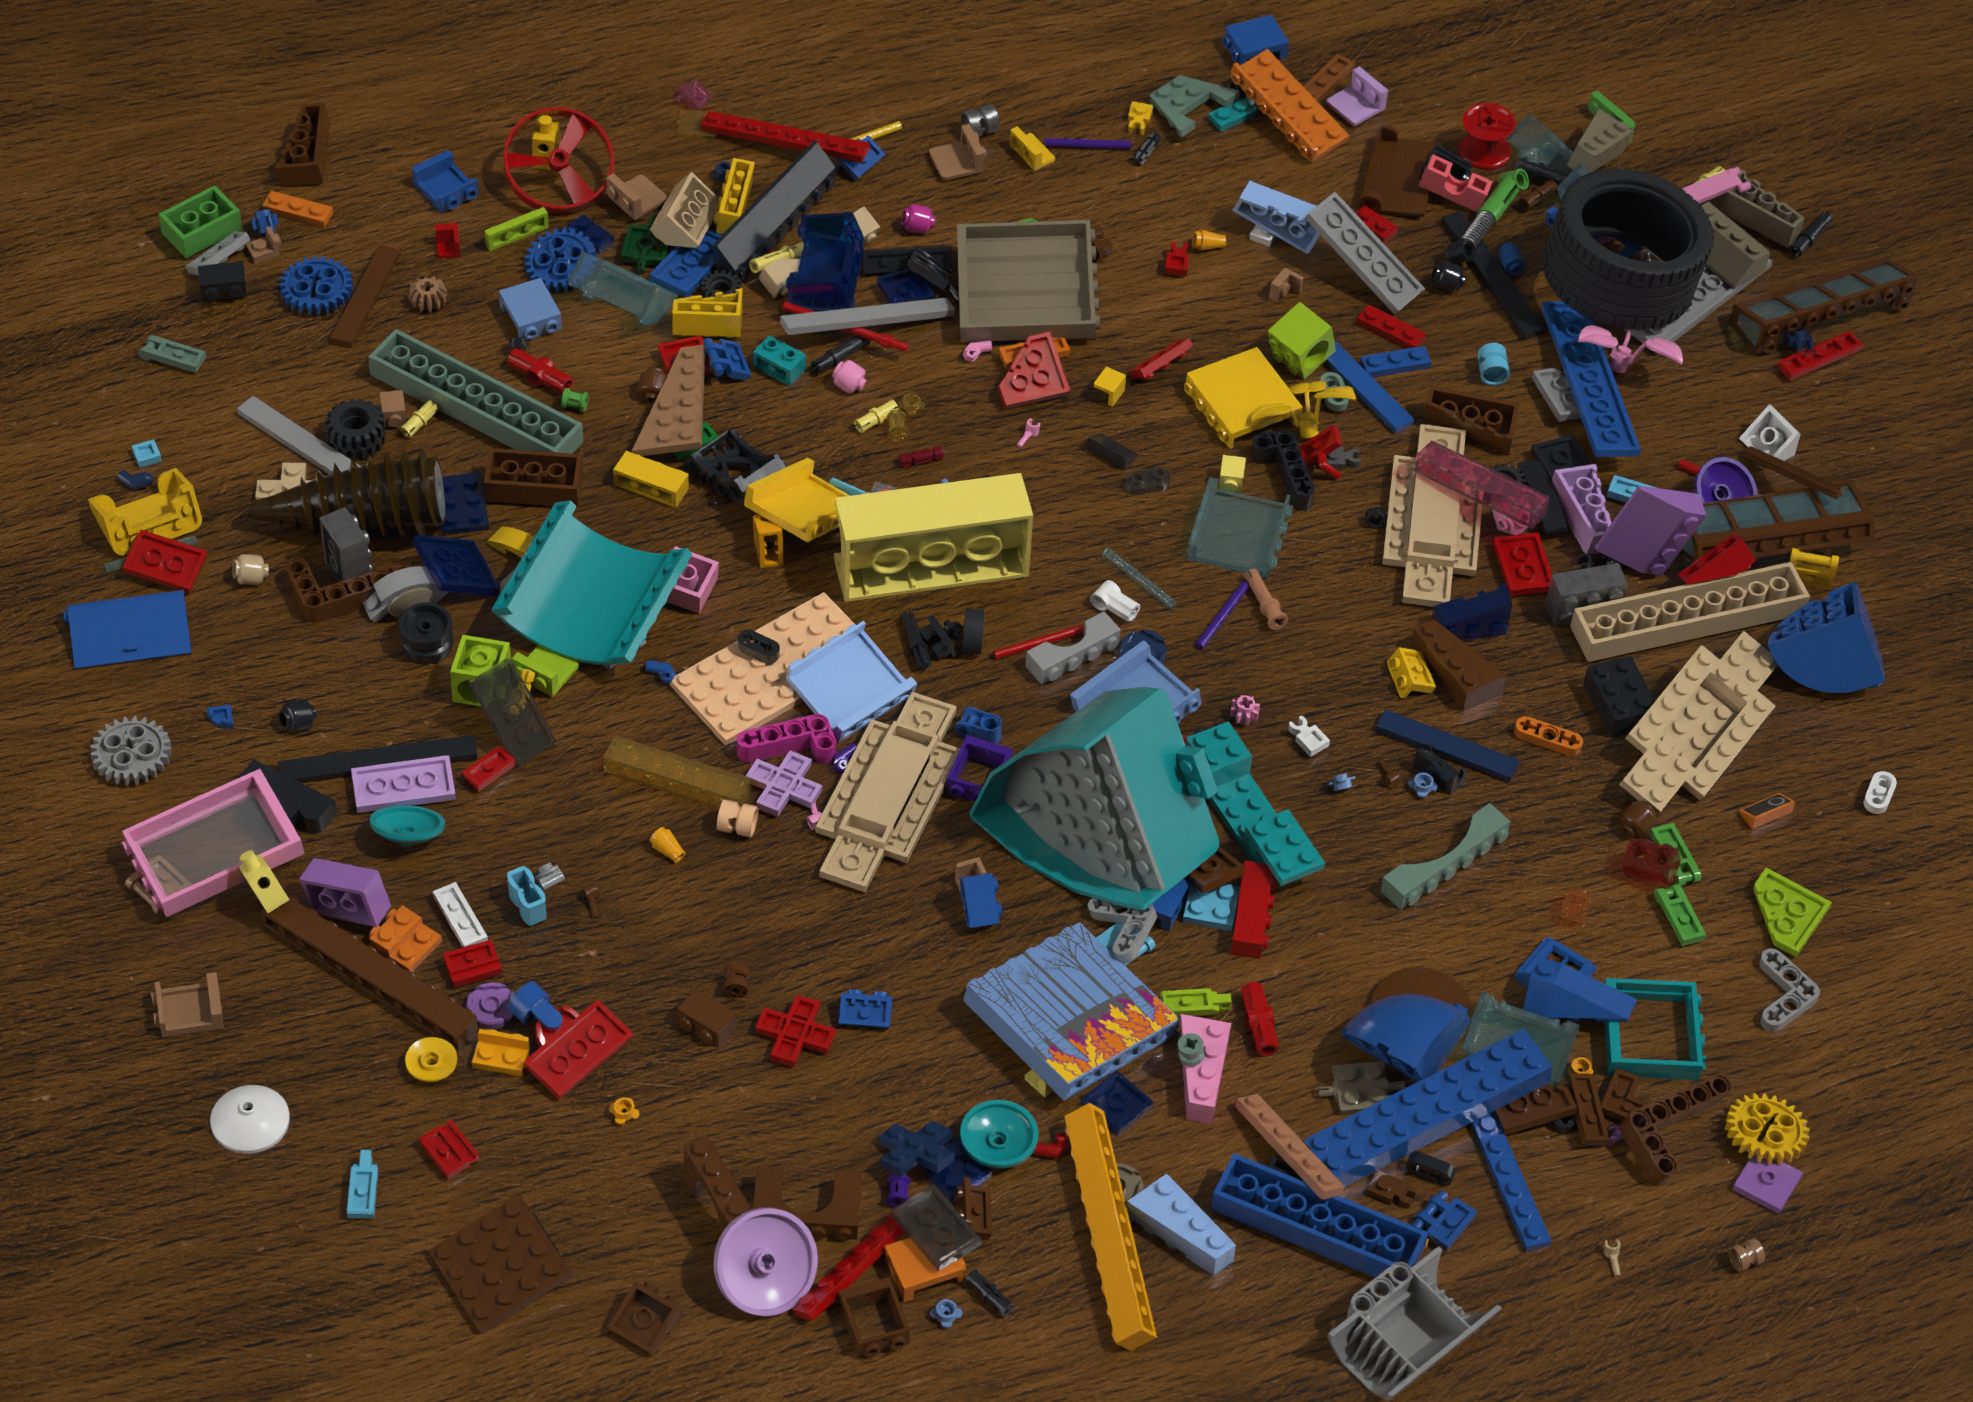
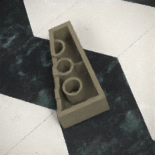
[1567,109,1634,176]
[1714,169,1805,248]

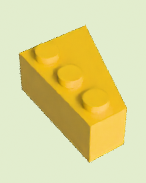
[672,288,743,338]

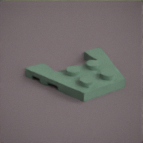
[1150,75,1240,137]

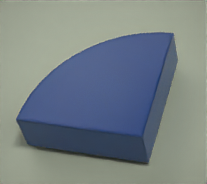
[206,705,234,729]

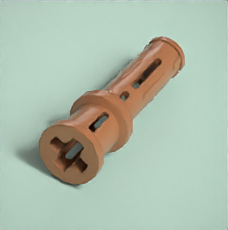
[1244,569,1288,630]

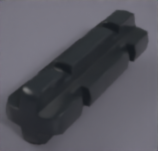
[1133,132,1160,166]

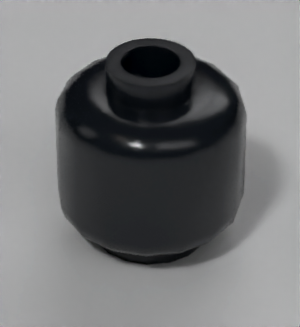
[1431,261,1465,293]
[278,699,317,733]

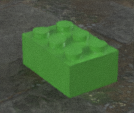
[159,185,242,258]

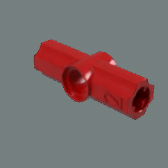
[507,348,574,394]
[1240,981,1279,1057]

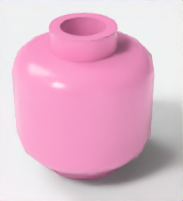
[832,360,867,394]

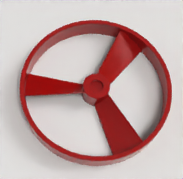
[503,107,614,215]

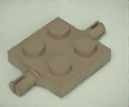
[1317,1062,1405,1115]

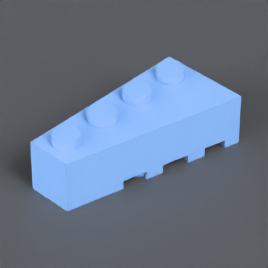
[1232,181,1320,254]

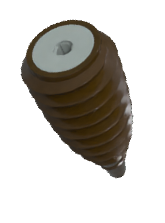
[247,447,446,541]

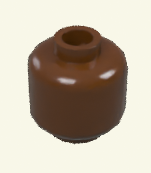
[638,368,667,403]
[1619,801,1656,837]

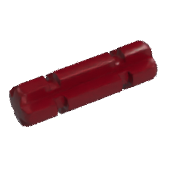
[899,446,944,467]

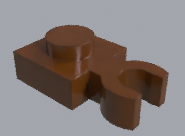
[1367,1170,1417,1209]

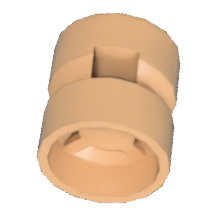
[717,799,758,838]

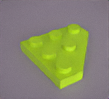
[1753,868,1832,957]

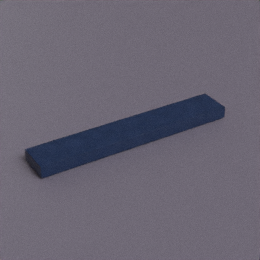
[1375,709,1520,782]

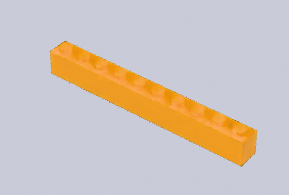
[1064,1103,1157,1351]

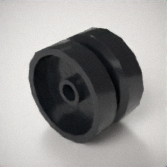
[399,602,454,664]

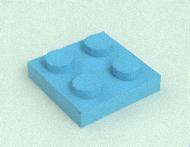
[1183,883,1241,931]

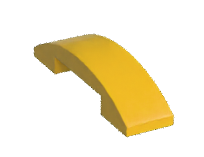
[487,527,534,558]

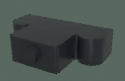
[239,759,337,844]

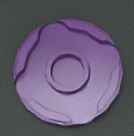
[466,982,515,1029]

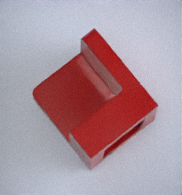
[435,223,460,259]

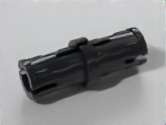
[965,1269,1014,1317]

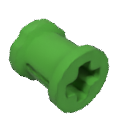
[561,388,589,412]

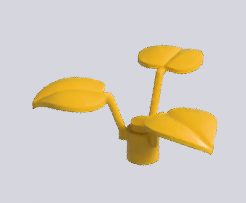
[1251,381,1356,438]

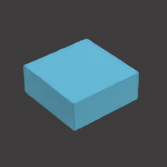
[132,439,162,468]

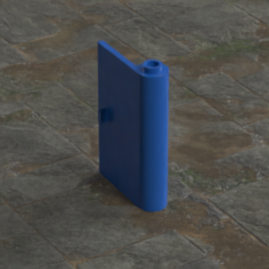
[63,590,192,670]

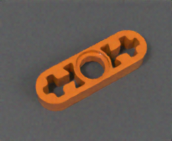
[1514,716,1583,756]

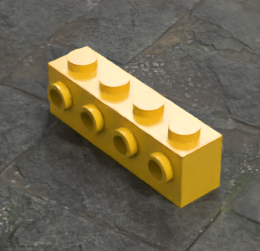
[713,158,755,234]

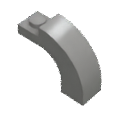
[363,566,451,623]

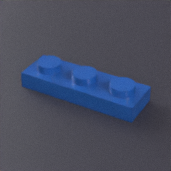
[1360,346,1432,378]

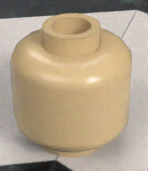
[232,554,269,586]

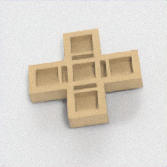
[255,463,312,500]

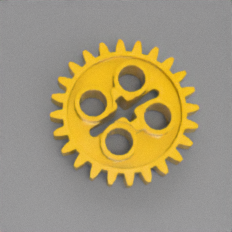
[1725,1093,1810,1165]

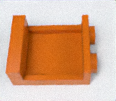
[884,1226,966,1302]

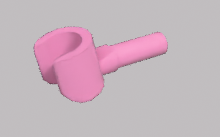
[1017,419,1040,448]
[807,803,822,830]

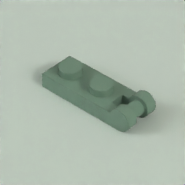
[138,335,206,373]

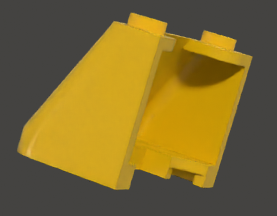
[88,468,202,556]

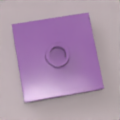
[1732,1155,1803,1214]

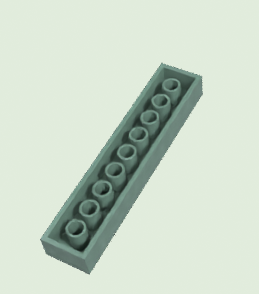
[368,329,583,454]

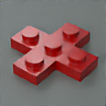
[755,995,836,1067]

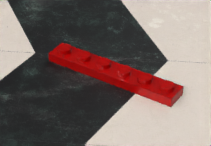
[792,1207,919,1321]

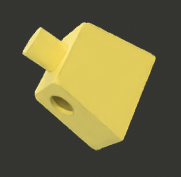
[239,850,289,913]

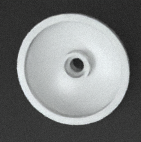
[210,1085,290,1154]

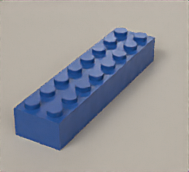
[1211,1153,1428,1281]

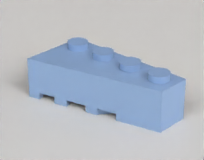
[1126,1174,1236,1275]

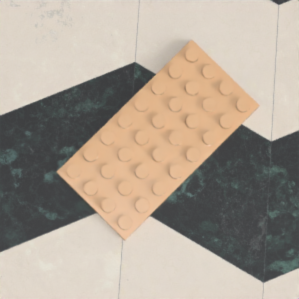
[670,592,854,746]

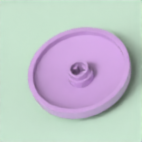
[714,1208,818,1316]

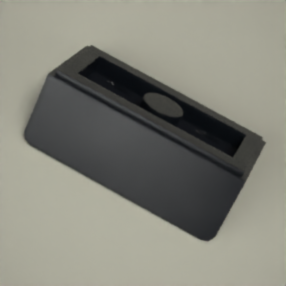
[1087,433,1138,470]

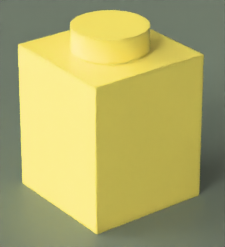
[1218,455,1246,493]

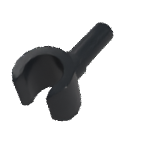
[1578,554,1608,569]

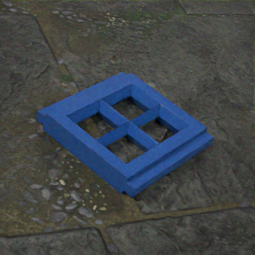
[1514,937,1597,988]

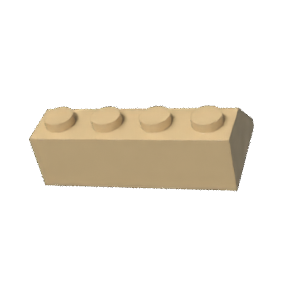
[650,172,719,248]

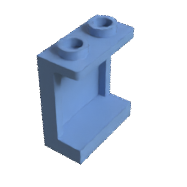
[499,278,562,340]

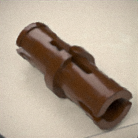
[1519,180,1558,211]

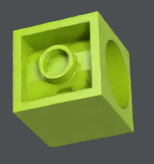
[1268,302,1336,379]
[450,635,512,710]

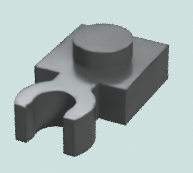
[1326,447,1361,470]

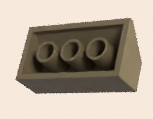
[1702,202,1770,289]

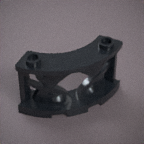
[684,428,786,502]

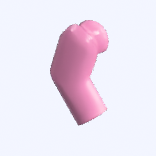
[963,340,992,362]

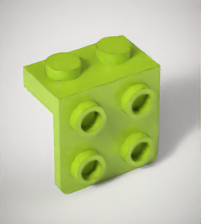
[512,645,579,697]

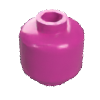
[901,204,935,235]

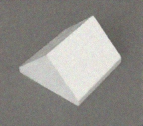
[1739,404,1800,461]

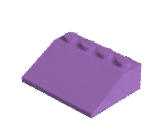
[1595,485,1707,576]

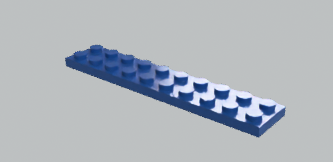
[1541,301,1641,457]

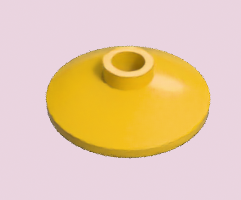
[405,1037,457,1082]

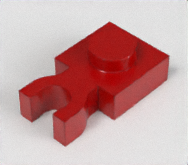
[1165,241,1189,276]

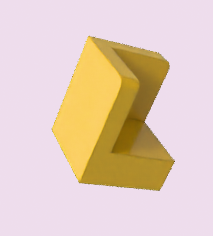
[1094,367,1126,407]

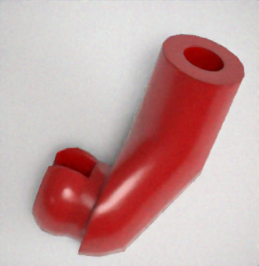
[1033,1133,1070,1158]

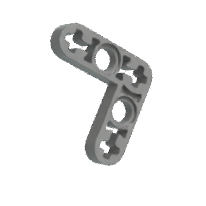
[1088,898,1157,963]
[1759,948,1820,1032]

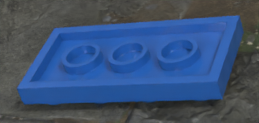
[649,229,722,298]

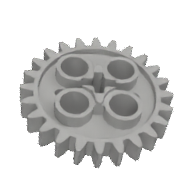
[90,716,172,786]

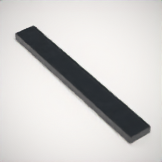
[1442,210,1545,340]
[278,735,477,783]

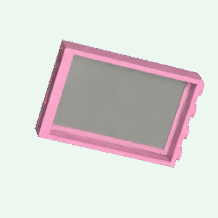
[121,769,305,917]

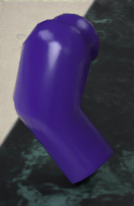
[833,743,857,774]

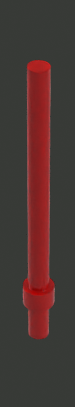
[782,301,909,352]

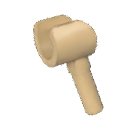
[1603,1239,1621,1277]

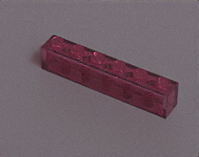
[1415,440,1549,529]

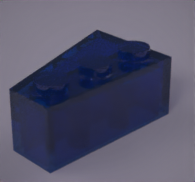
[1431,583,1512,640]

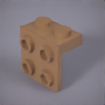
[929,124,987,180]
[606,173,667,220]

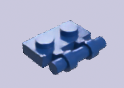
[703,338,751,381]
[1411,1190,1477,1251]

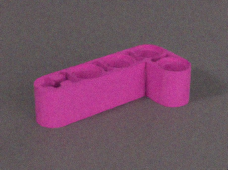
[737,714,836,765]

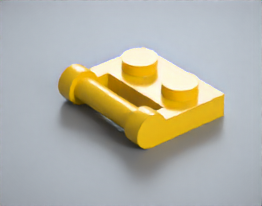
[1789,548,1839,591]

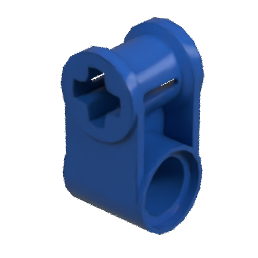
[954,706,1002,744]

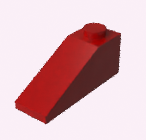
[1677,533,1756,585]

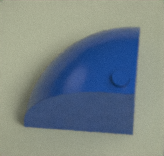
[1768,581,1885,693]
[1341,994,1471,1082]

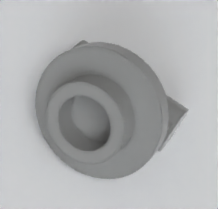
[535,862,565,891]

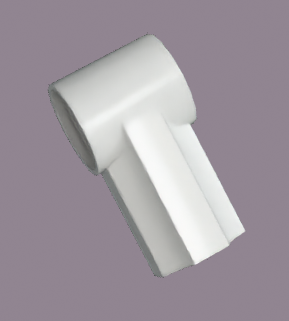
[1090,580,1140,622]

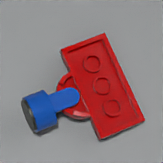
[507,981,634,1100]

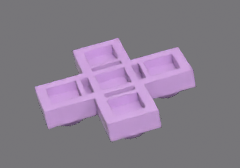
[746,751,822,817]

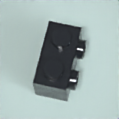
[198,262,247,301]

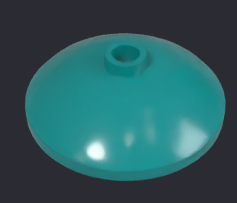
[370,805,445,846]
[960,1100,1038,1168]

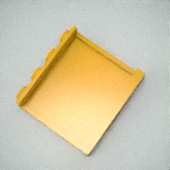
[1184,347,1303,449]
[744,458,869,542]

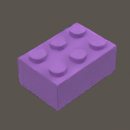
[299,858,391,927]

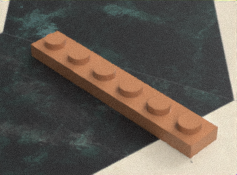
[1235,1094,1345,1200]

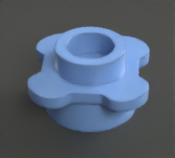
[1327,773,1355,791]
[1408,773,1438,798]
[930,1299,962,1328]

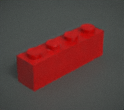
[1231,861,1277,959]

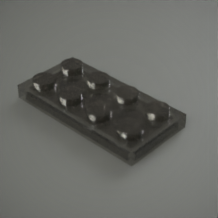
[468,657,557,767]

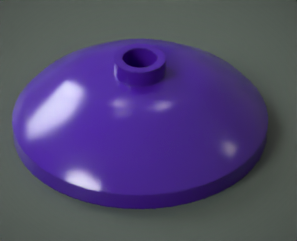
[1695,457,1757,525]

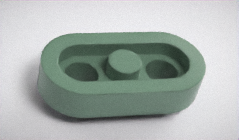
[1320,372,1349,411]

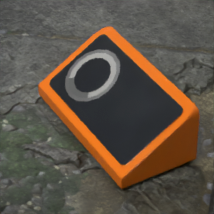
[1739,793,1795,829]

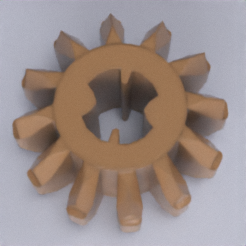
[408,275,447,313]

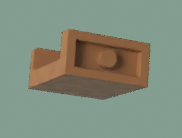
[151,972,224,1037]

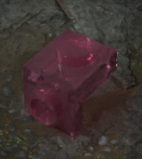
[674,79,713,112]

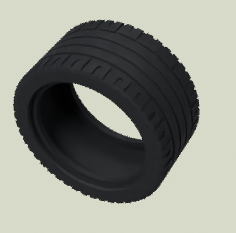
[1542,168,1714,330]

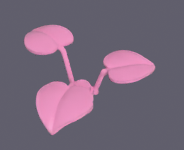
[1578,325,1683,373]

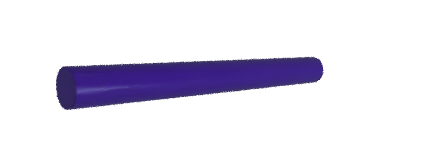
[1044,138,1131,149]
[1195,582,1249,650]

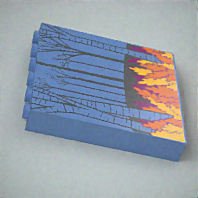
[963,922,1180,1101]

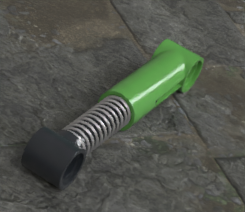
[1446,169,1529,265]

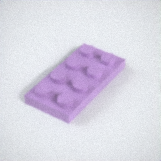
[351,755,456,813]

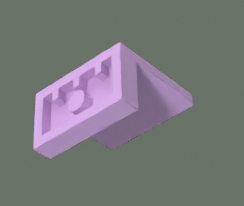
[1326,66,1388,126]

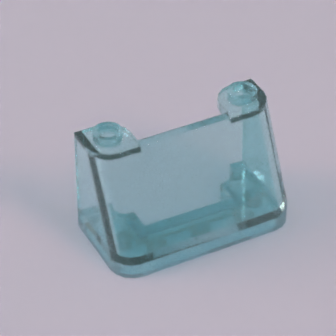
[1462,992,1579,1086]

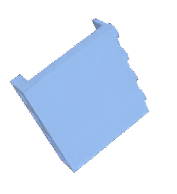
[786,621,917,742]

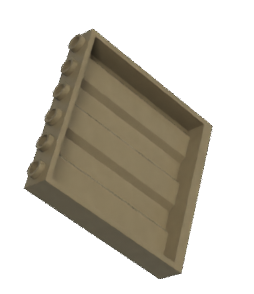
[957,220,1100,342]

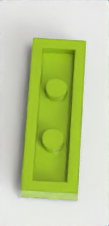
[484,207,549,251]

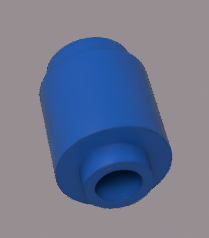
[1498,242,1526,275]

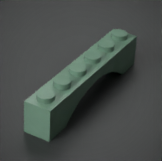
[1381,803,1510,910]

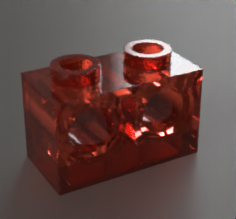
[1621,838,1681,886]

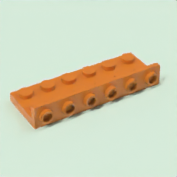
[1231,49,1349,163]

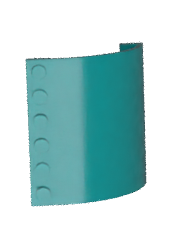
[491,500,692,665]

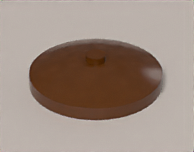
[1371,967,1472,1049]

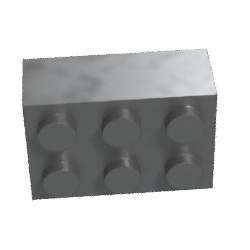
[320,507,373,582]
[1545,563,1628,626]

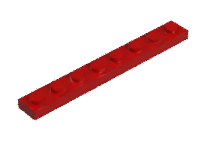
[701,111,870,163]

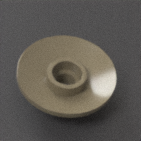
[388,587,434,617]

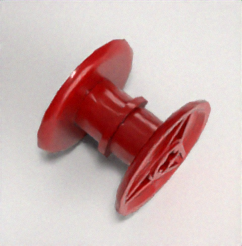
[1458,103,1516,170]

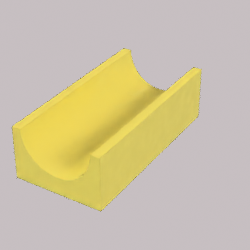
[834,473,1033,602]

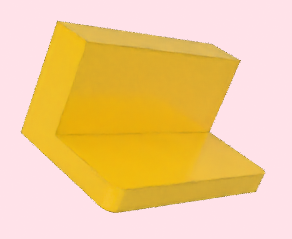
[1010,126,1055,171]

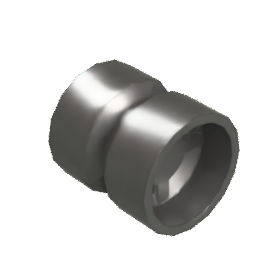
[961,104,1000,136]

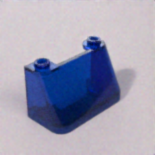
[786,212,864,306]

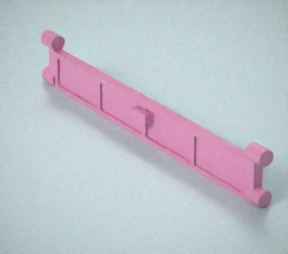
[1595,167,1751,245]

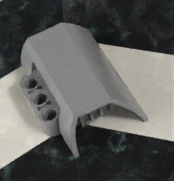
[1327,1246,1502,1401]

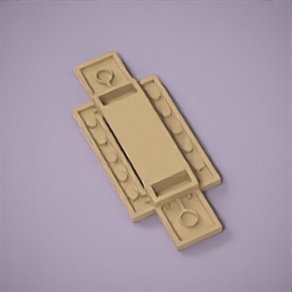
[1382,424,1486,609]
[1619,631,1778,816]
[816,692,960,892]

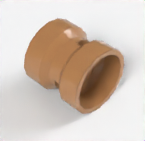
[1728,1238,1765,1272]

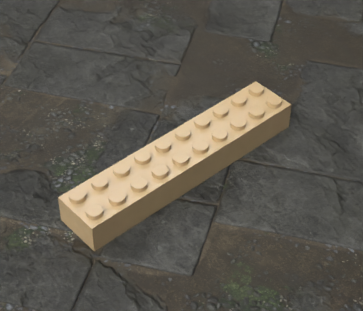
[1570,562,1810,662]

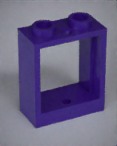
[946,735,1013,802]

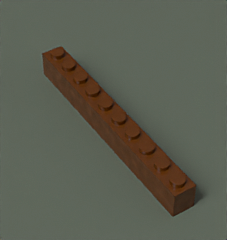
[261,895,478,1051]

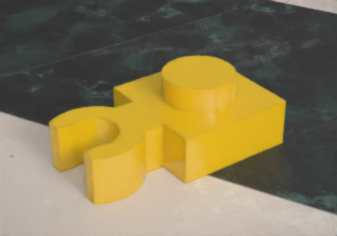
[1128,101,1153,135]

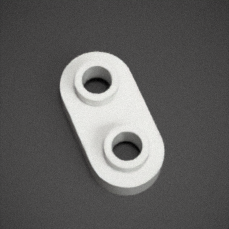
[1863,771,1897,814]

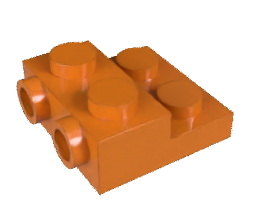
[369,905,442,972]

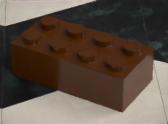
[484,448,583,508]

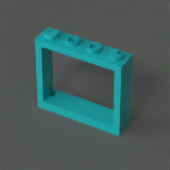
[1604,978,1707,1080]

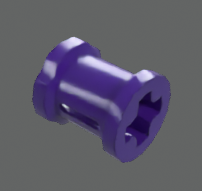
[886,1174,911,1209]

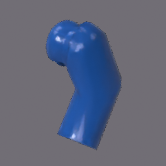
[646,660,676,684]

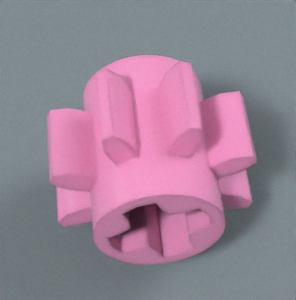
[1230,695,1260,725]

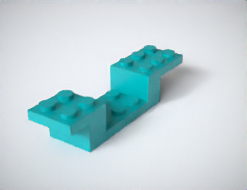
[1185,721,1325,886]

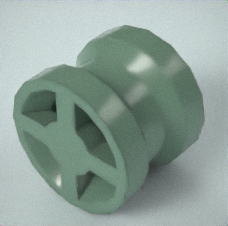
[1178,1033,1204,1066]

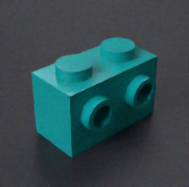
[753,335,806,386]

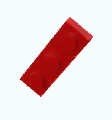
[1357,305,1426,349]
[1128,338,1193,381]

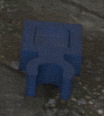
[1783,328,1814,352]

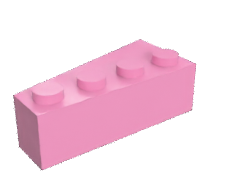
[1179,1014,1231,1124]

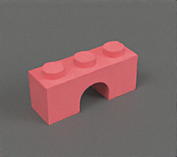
[1418,155,1492,212]

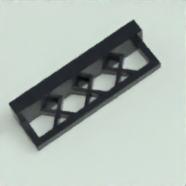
[860,244,952,274]

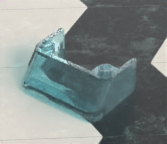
[1506,113,1591,198]
[567,251,679,327]

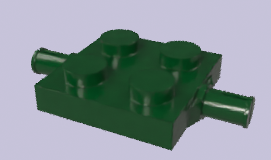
[621,215,670,275]

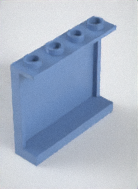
[1070,640,1202,723]

